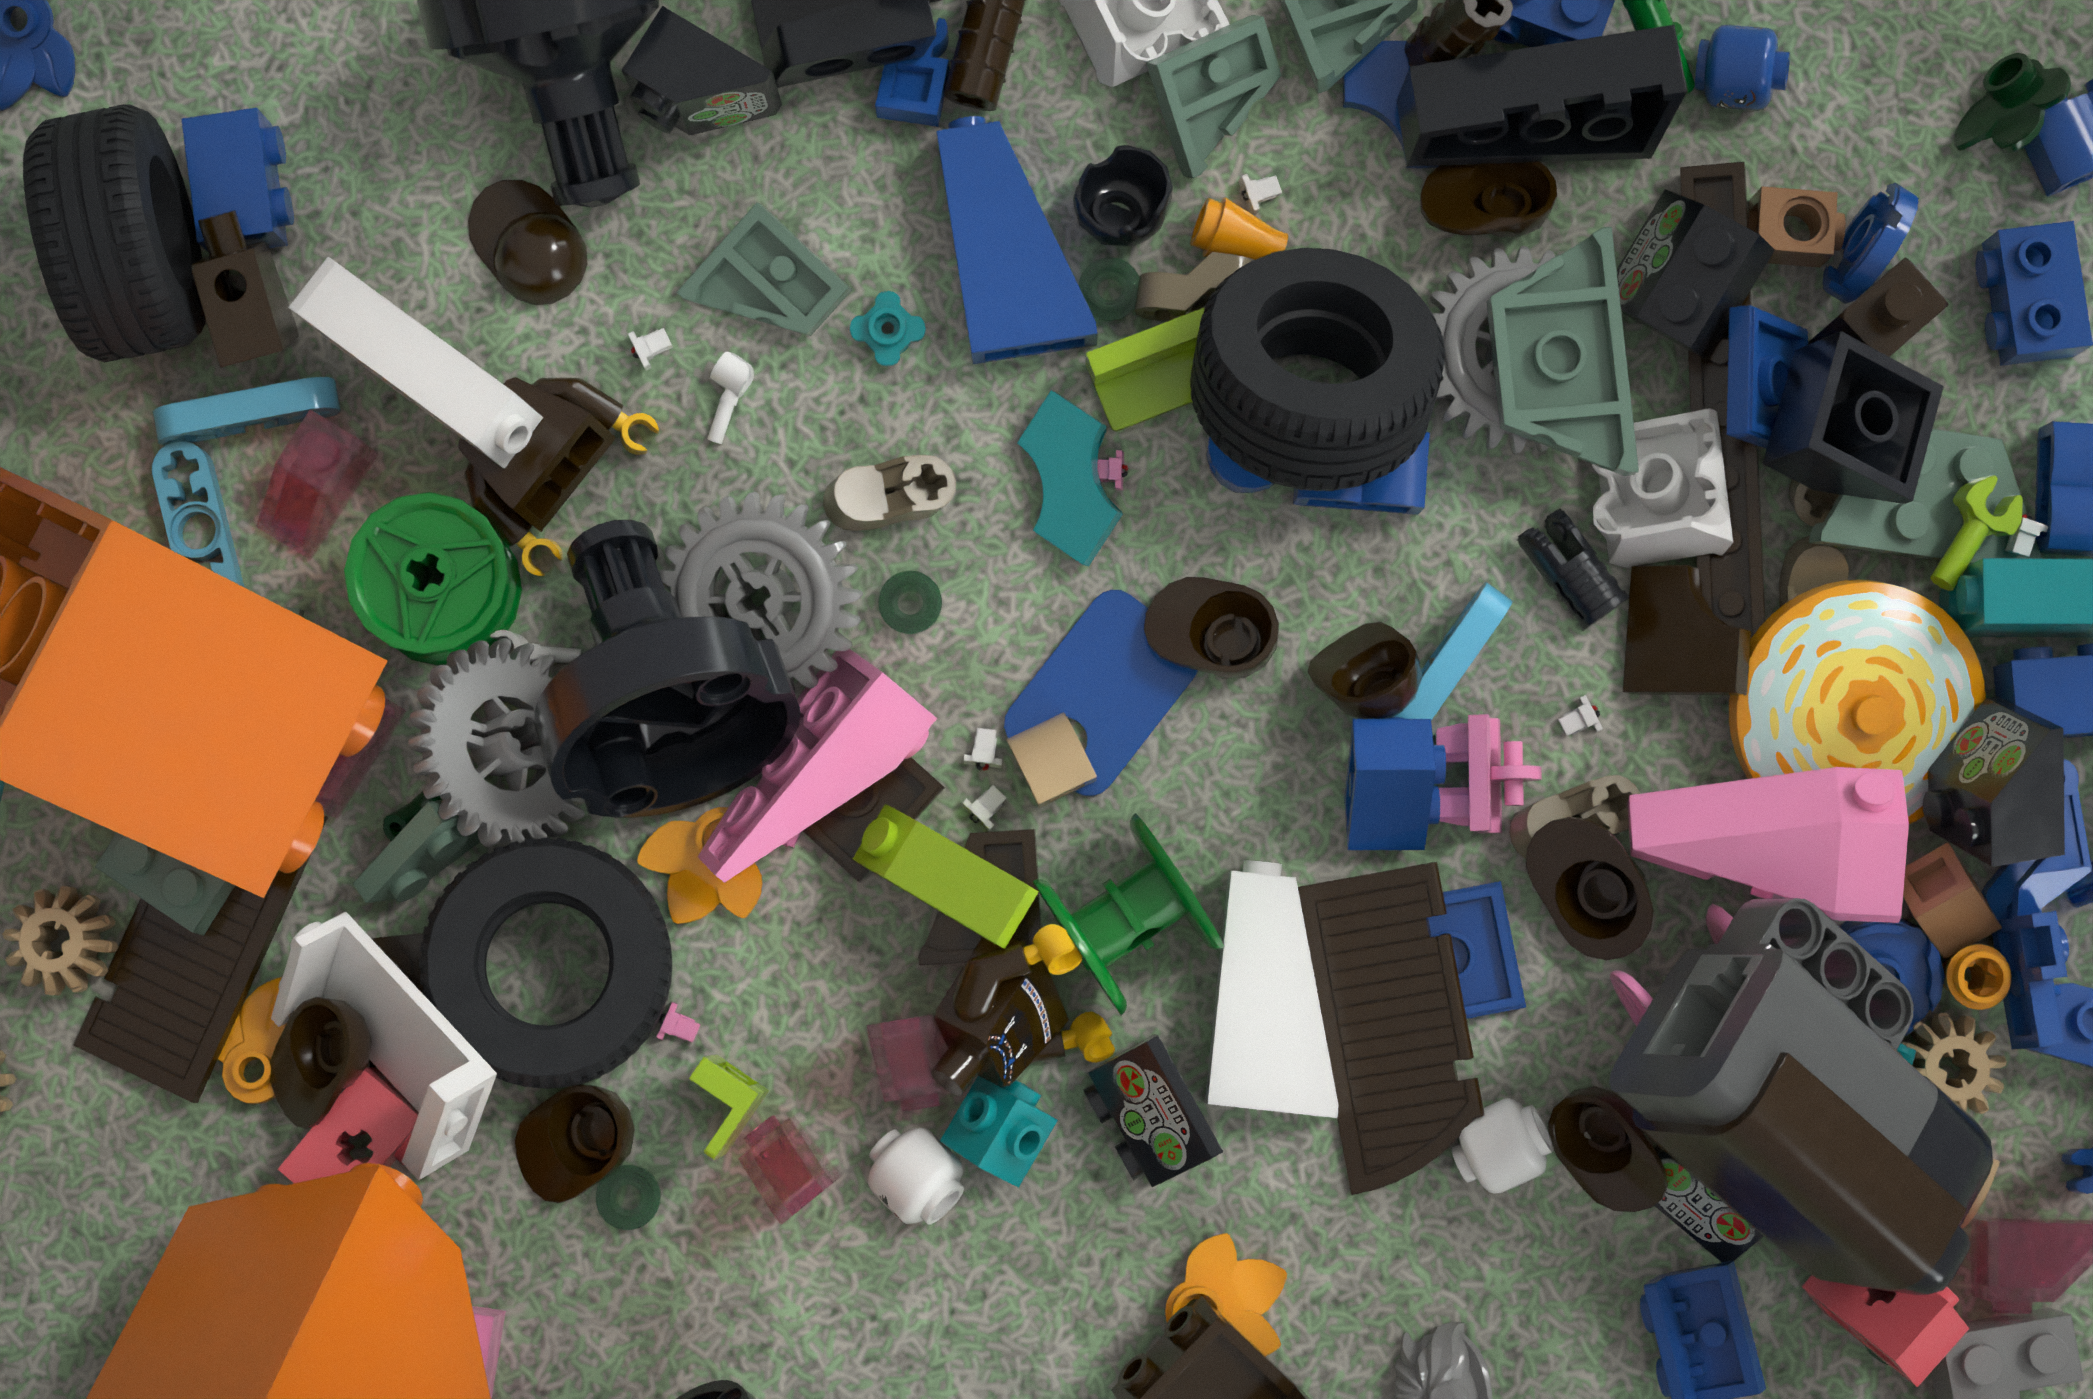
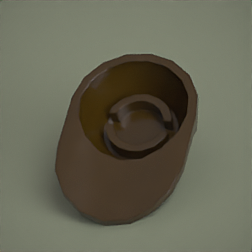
[1420,162,1557,238]
[468,180,588,305]
[1144,577,1279,679]
[1307,622,1422,719]
[270,997,372,1129]
[515,1084,635,1203]
[1548,1086,1668,1212]

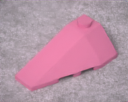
[698,649,937,883]
[1627,767,1909,923]

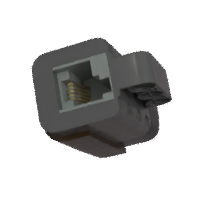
[1609,898,1993,1295]

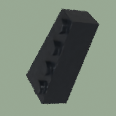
[1397,25,1687,167]

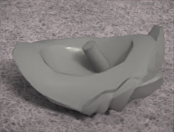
[1395,1322,1492,1399]

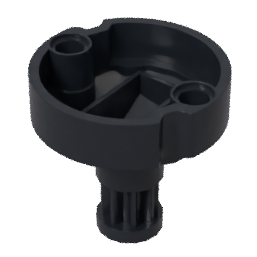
[417,0,660,207]
[534,519,800,818]

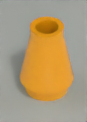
[1190,197,1288,260]
[1942,944,2011,1010]

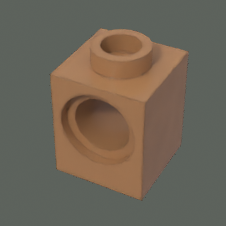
[1748,186,1846,268]
[1903,842,2002,960]

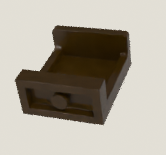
[1111,1296,1310,1399]

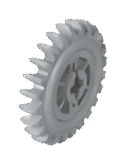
[1430,246,1555,455]
[659,492,863,693]
[408,638,585,847]

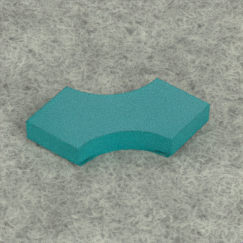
[1017,390,1123,567]

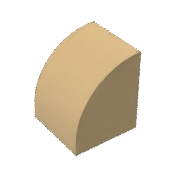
[1006,712,1097,808]

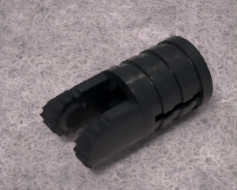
[1517,508,1630,631]

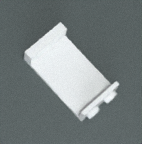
[271,912,497,1181]

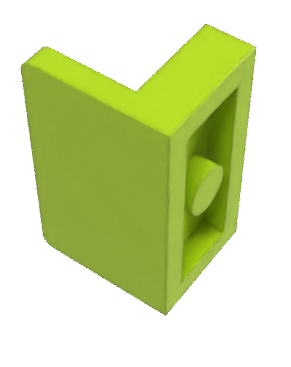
[1085,307,1205,432]
[689,1054,769,1160]

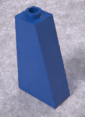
[936,116,1098,364]

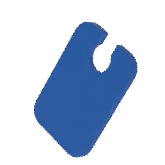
[1004,590,1198,796]

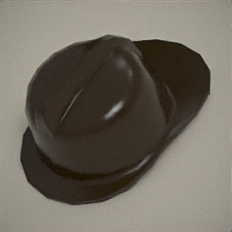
[1526,817,1654,961]

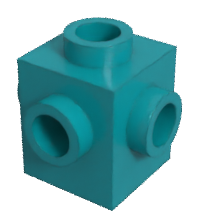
[940,1076,1058,1188]

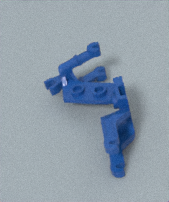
[1981,759,2093,1194]

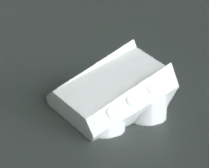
[1059,0,1230,87]
[1592,408,1733,568]

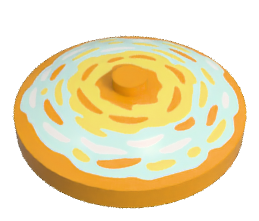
[1729,580,1986,824]

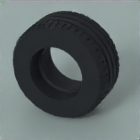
[23,104,206,363]
[1190,248,1445,491]
[419,837,673,1089]

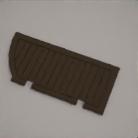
[73,816,328,1103]
[1298,862,1484,1195]

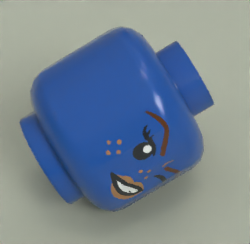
[1695,25,1790,111]

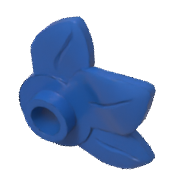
[0,0,75,111]

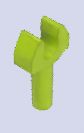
[1930,475,2023,591]

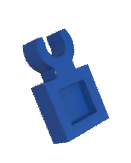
[875,18,950,127]

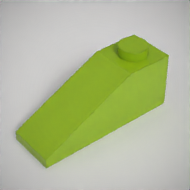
[852,804,1039,949]

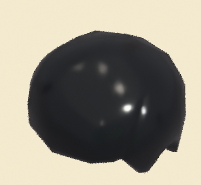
[1073,145,1173,246]

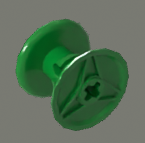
[344,492,522,666]
[1032,813,1225,1016]

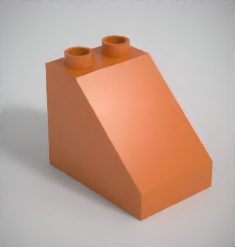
[0,467,388,898]
[86,1163,491,1399]

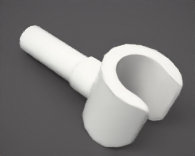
[707,352,754,444]
[490,630,582,664]

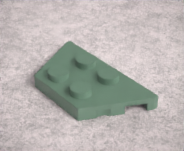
[1486,227,1639,476]
[1809,429,2042,565]

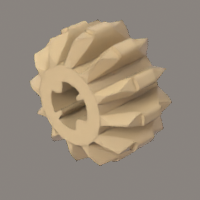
[2,886,118,996]
[1901,1013,2007,1114]

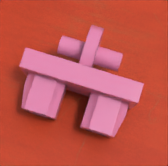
[1436,714,1542,833]

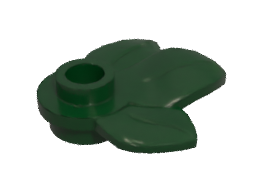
[1954,53,2071,153]

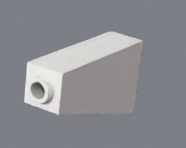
[288,257,543,469]
[1205,860,1339,1118]

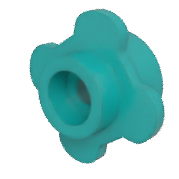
[850,291,926,367]

